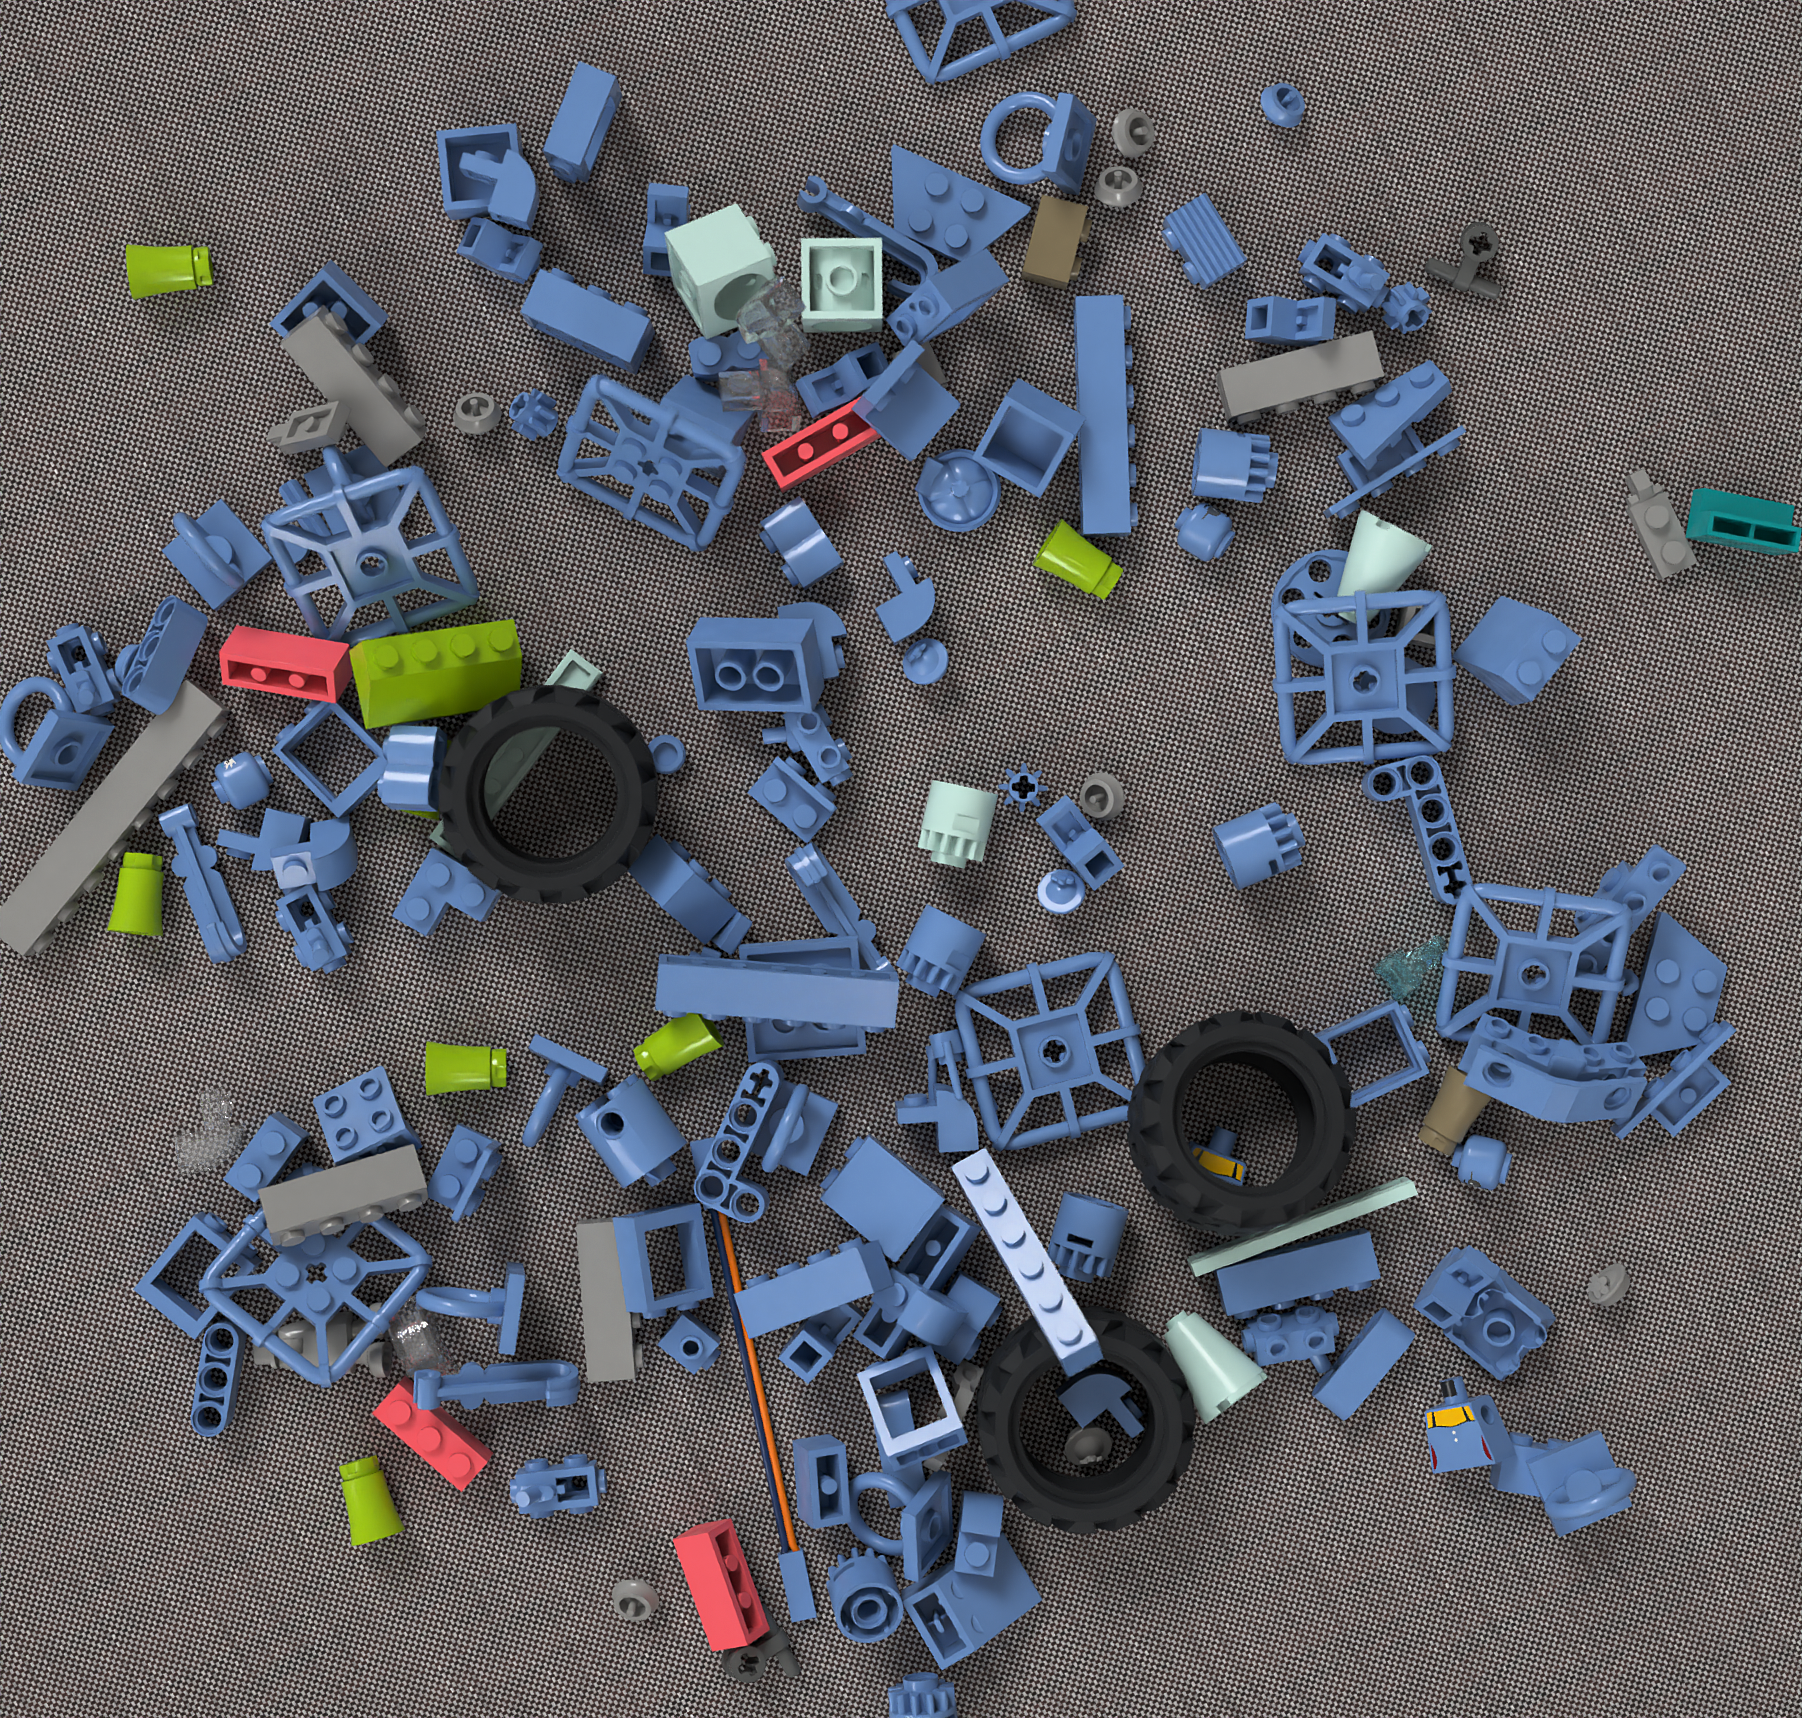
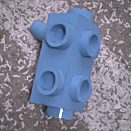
[1297,233,1390,314]
[46,623,123,717]
[762,703,853,787]
[275,883,354,974]
[1241,1306,1339,1373]
[510,1454,607,1519]

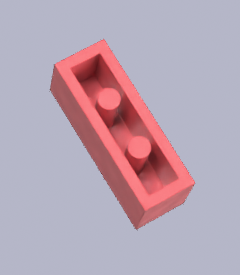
[761,396,882,494]
[219,625,352,703]
[372,1375,493,1492]
[673,1518,770,1651]

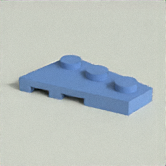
[1328,360,1452,471]

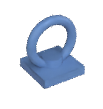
[980,91,1097,195]
[303,444,411,534]
[161,499,275,611]
[0,676,115,791]
[522,1033,609,1148]
[735,1072,839,1176]
[415,1261,525,1355]
[1525,1430,1637,1537]
[847,1470,953,1582]

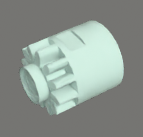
[918,780,998,869]

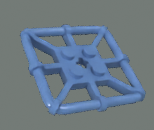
[885,0,1077,85]
[556,374,747,552]
[260,465,480,647]
[1272,590,1456,765]
[1435,882,1633,1046]
[953,950,1146,1152]
[198,1162,433,1388]

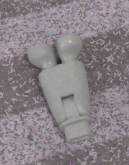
[253,1302,392,1378]

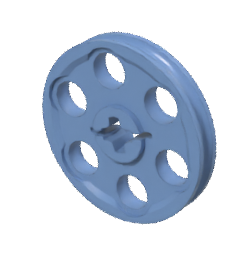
[1271,549,1391,668]

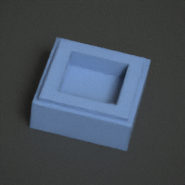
[711,911,752,955]

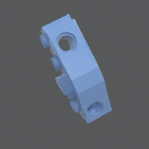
[1457,1013,1648,1123]

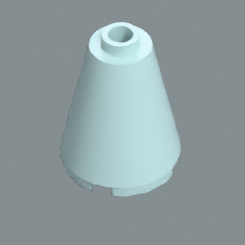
[1337,510,1433,624]
[1164,1310,1269,1424]

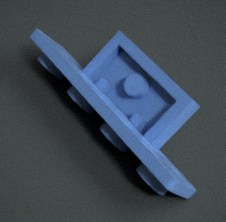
[1323,425,1466,519]
[1574,844,1686,974]
[1610,1020,1736,1140]

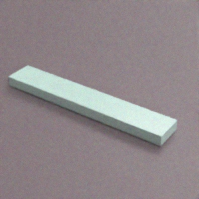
[429,649,603,861]
[1187,1176,1418,1277]

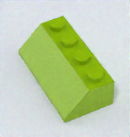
[349,619,522,729]

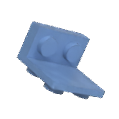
[851,339,960,461]
[313,1066,423,1166]
[427,1123,503,1223]

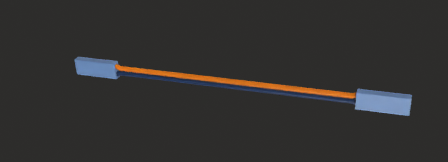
[690,1136,817,1623]

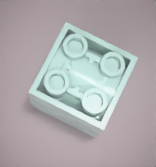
[664,203,780,340]
[801,238,882,333]

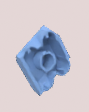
[1443,1269,1556,1381]

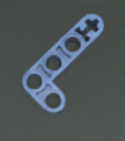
[1361,755,1472,905]
[694,1059,784,1223]

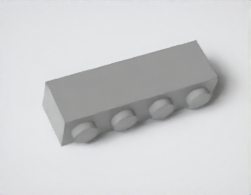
[280,305,427,468]
[1215,330,1384,425]
[258,1144,429,1247]
[576,1217,644,1383]

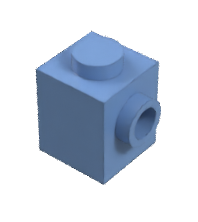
[657,1310,721,1375]

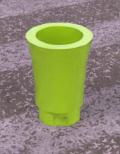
[126,244,214,300]
[1032,519,1123,600]
[107,852,164,936]
[633,1013,724,1082]
[425,1041,507,1096]
[339,1455,405,1546]

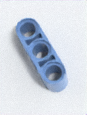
[122,595,208,715]
[1312,1308,1415,1421]
[191,1317,247,1437]
[872,1389,926,1509]

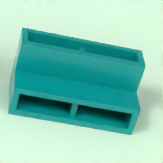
[1685,488,1802,556]

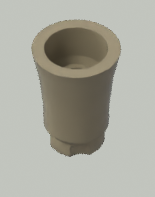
[1417,1064,1493,1156]

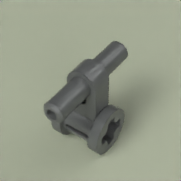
[1424,222,1502,300]
[721,1603,801,1683]

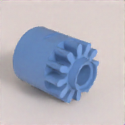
[1191,428,1278,503]
[1212,802,1305,890]
[896,904,987,998]
[1047,1191,1129,1283]
[826,1547,904,1643]
[888,1672,957,1718]

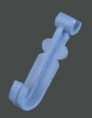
[796,176,938,300]
[158,803,247,965]
[784,842,896,972]
[413,1359,580,1410]

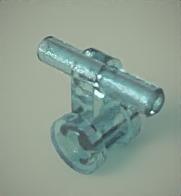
[1372,936,1446,1001]

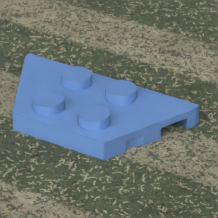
[891,144,1031,263]
[1623,911,1728,1057]

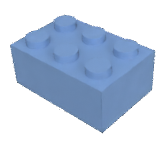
[520,268,656,375]
[686,617,825,712]

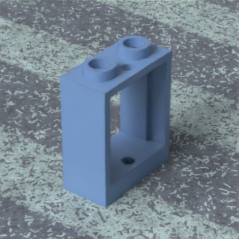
[542,61,622,184]
[885,248,1010,347]
[272,700,387,818]
[1314,999,1431,1108]
[613,1203,714,1319]
[133,1211,263,1340]
[857,1345,969,1472]

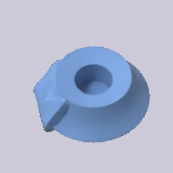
[915,449,1001,532]

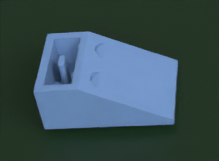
[901,1531,1042,1670]

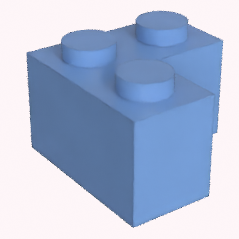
[269,260,389,345]
[628,834,738,945]
[392,847,502,936]

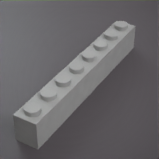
[0,679,231,956]

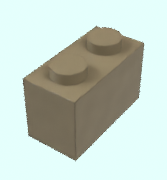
[1021,194,1093,290]

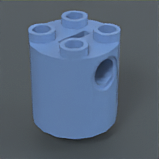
[575,1073,687,1188]

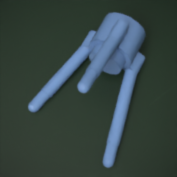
[925,1029,998,1110]

